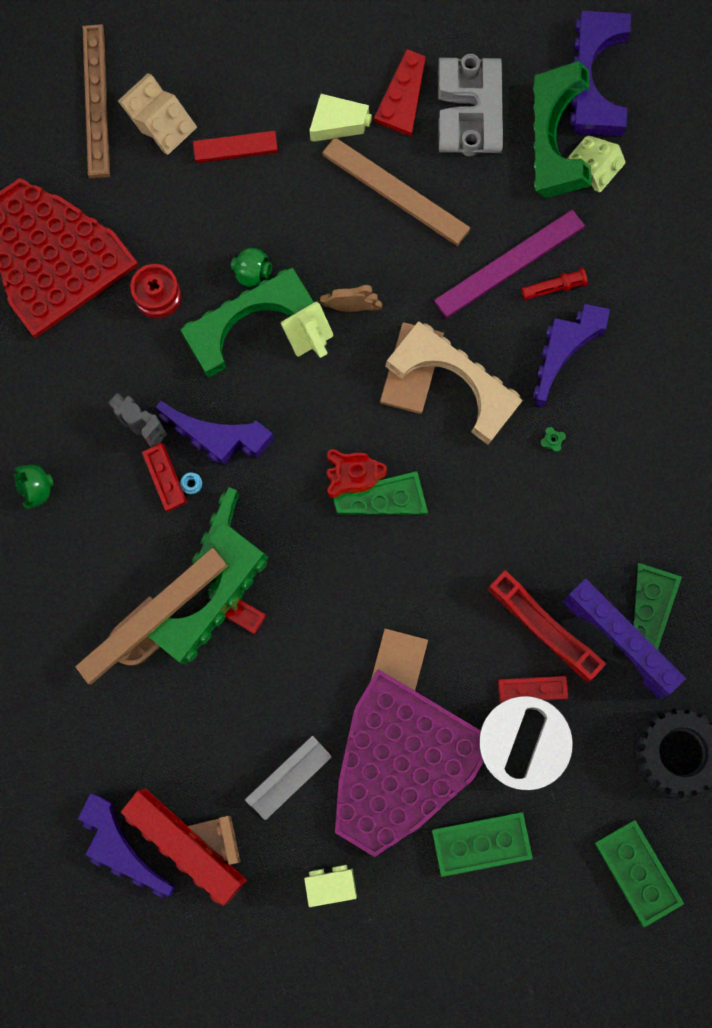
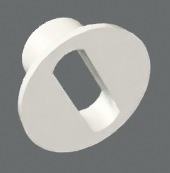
[480,697,572,790]

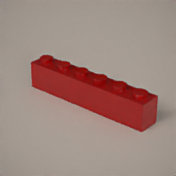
[121,788,247,906]

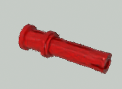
[521,267,588,301]

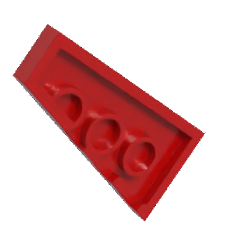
[374,49,426,137]

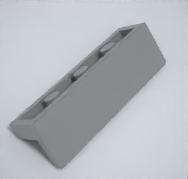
[245,736,331,820]

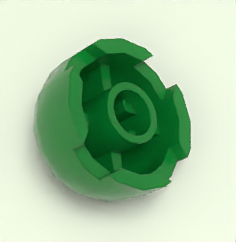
[14,464,53,509]

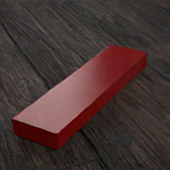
[193,131,278,163]

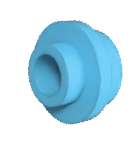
[180,472,202,494]

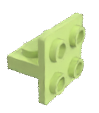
[281,302,334,358]

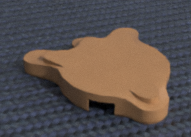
[320,285,382,312]

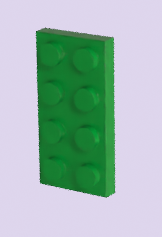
[432,812,533,877]
[594,820,684,927]

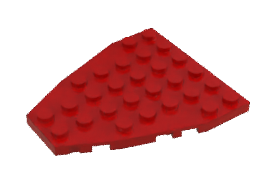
[0,178,139,338]

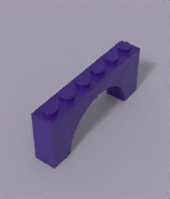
[570,11,631,137]
[563,578,686,700]

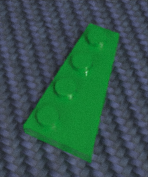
[333,471,428,515]

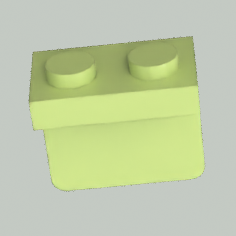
[567,136,626,192]

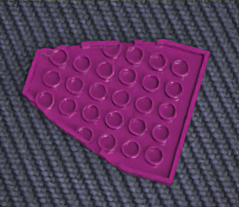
[335,669,484,857]

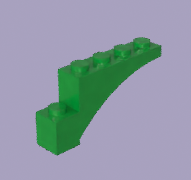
[192,487,245,611]

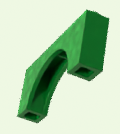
[533,61,591,198]
[180,268,314,378]
[148,522,269,664]

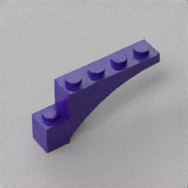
[533,304,610,407]
[156,401,274,465]
[78,793,176,898]

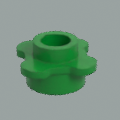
[541,427,566,452]

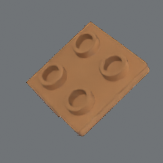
[188,816,240,865]

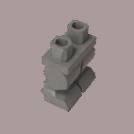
[109,393,167,447]

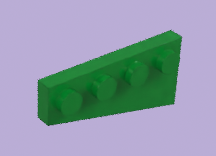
[634,563,682,650]

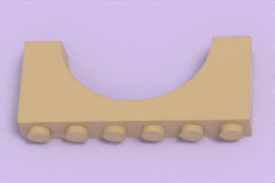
[385,321,523,445]

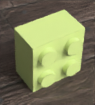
[304,865,357,907]

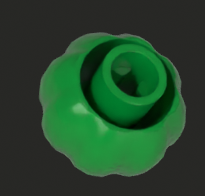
[231,248,272,287]

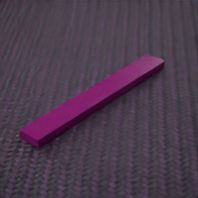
[434,210,585,319]

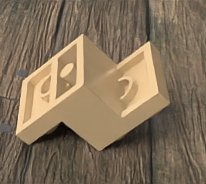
[118,73,197,155]

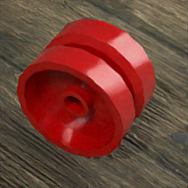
[130,264,181,319]

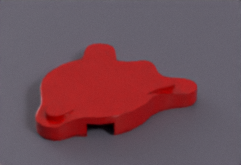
[326,449,387,498]

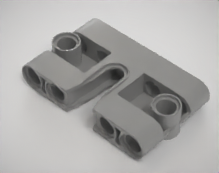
[438,54,503,157]

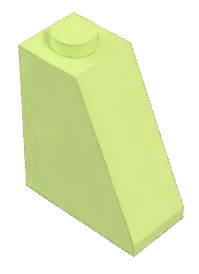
[309,94,372,141]

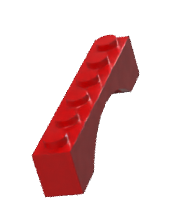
[488,570,606,683]

